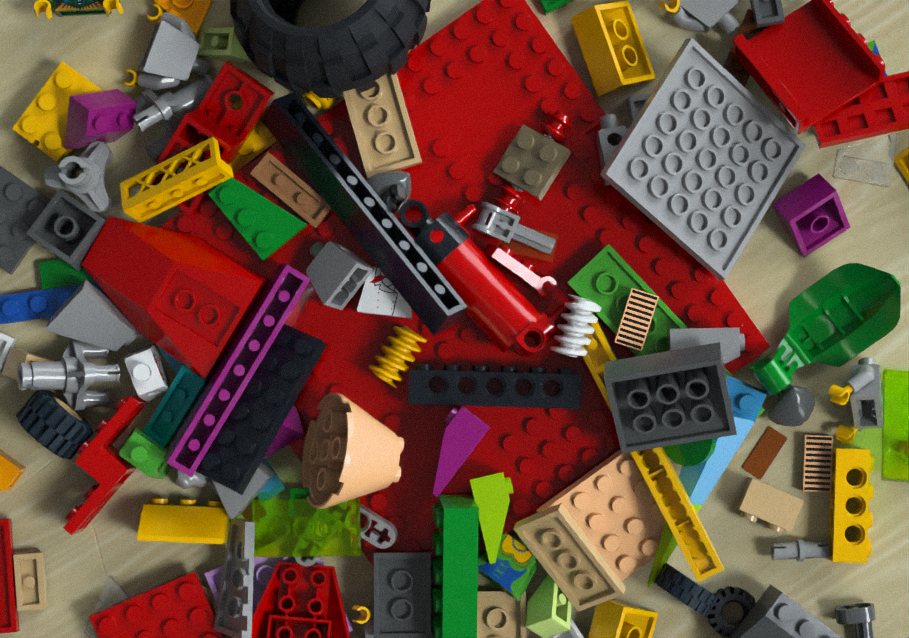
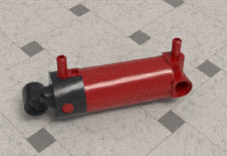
[398,200,570,357]

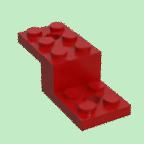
[152,61,275,215]
[63,396,148,535]

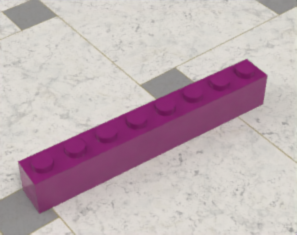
[163,263,311,477]

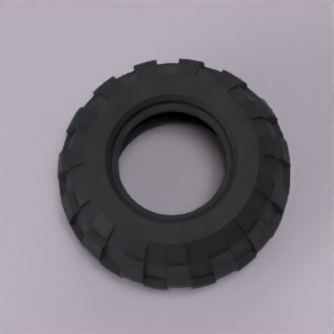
[230,0,431,98]

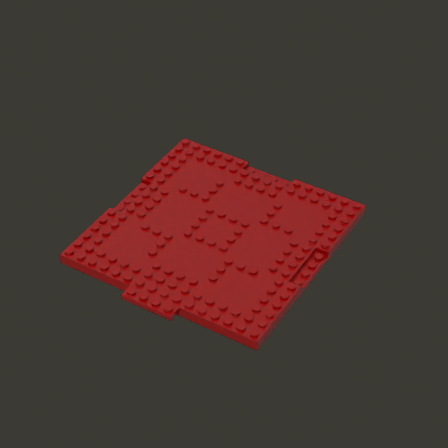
[159,0,770,586]

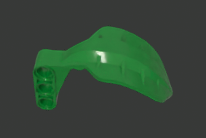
[749,263,901,396]

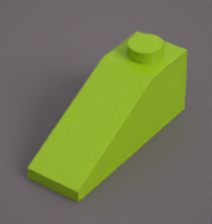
[470,472,514,564]

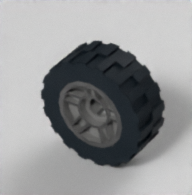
[653,563,718,617]

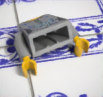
[828,357,884,444]

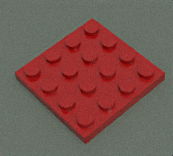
[89,569,226,638]

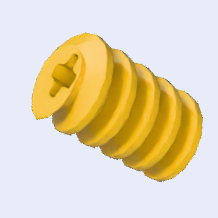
[368,325,427,388]

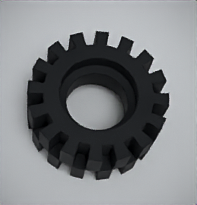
[707,586,756,638]

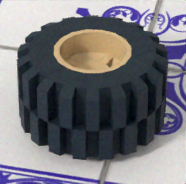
[16,390,94,460]

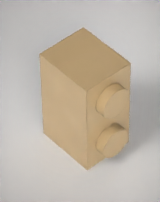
[735,477,804,534]

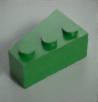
[208,177,309,261]

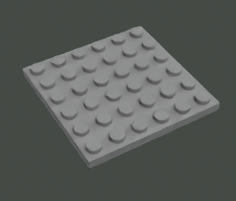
[600,38,806,280]

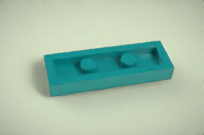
[142,364,210,448]

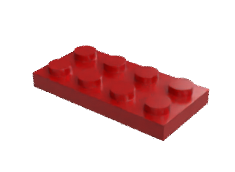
[812,71,909,149]

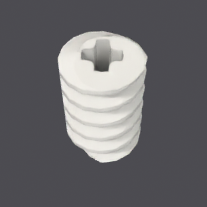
[550,294,601,358]

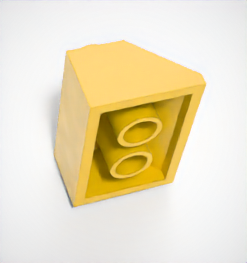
[570,0,656,97]
[137,498,231,544]
[587,600,659,638]

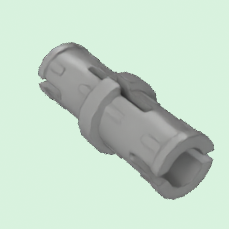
[770,539,830,562]

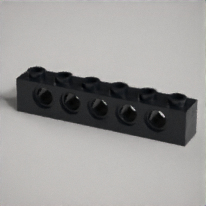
[408,364,581,409]

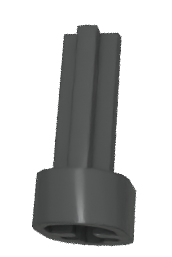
[835,603,876,638]

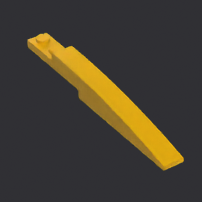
[581,312,724,582]

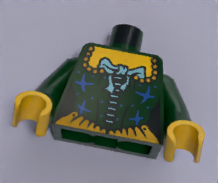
[34,0,123,19]

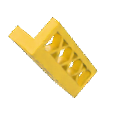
[120,137,234,223]

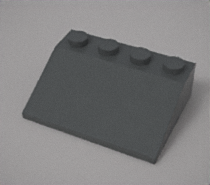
[604,342,737,453]
[731,584,842,638]

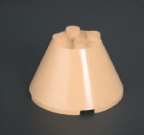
[302,393,404,509]

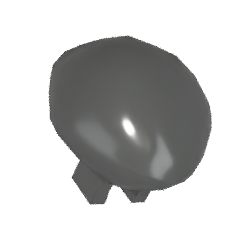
[366,171,411,212]
[768,384,815,427]

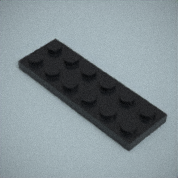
[196,324,327,495]

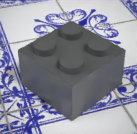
[26,189,106,272]

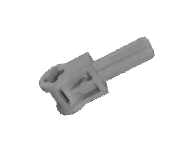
[471,201,556,254]

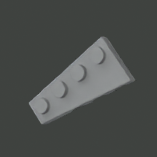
[213,518,255,638]

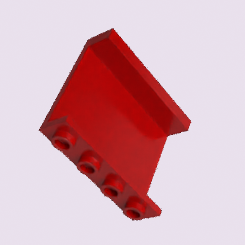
[732,0,885,135]

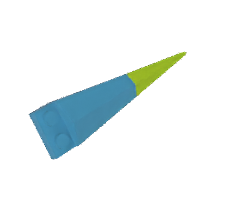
[648,375,767,587]

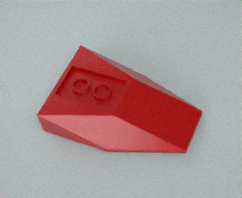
[81,216,269,379]
[252,562,350,638]

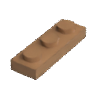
[250,152,332,228]

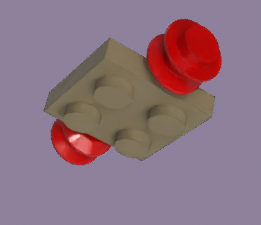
[493,111,572,214]

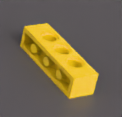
[828,448,874,563]

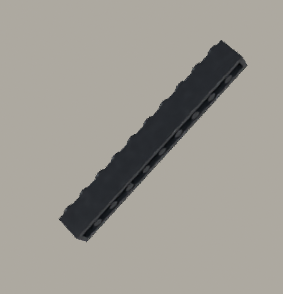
[262,92,468,336]

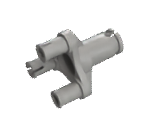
[132,74,214,162]
[44,141,113,213]
[17,340,120,411]

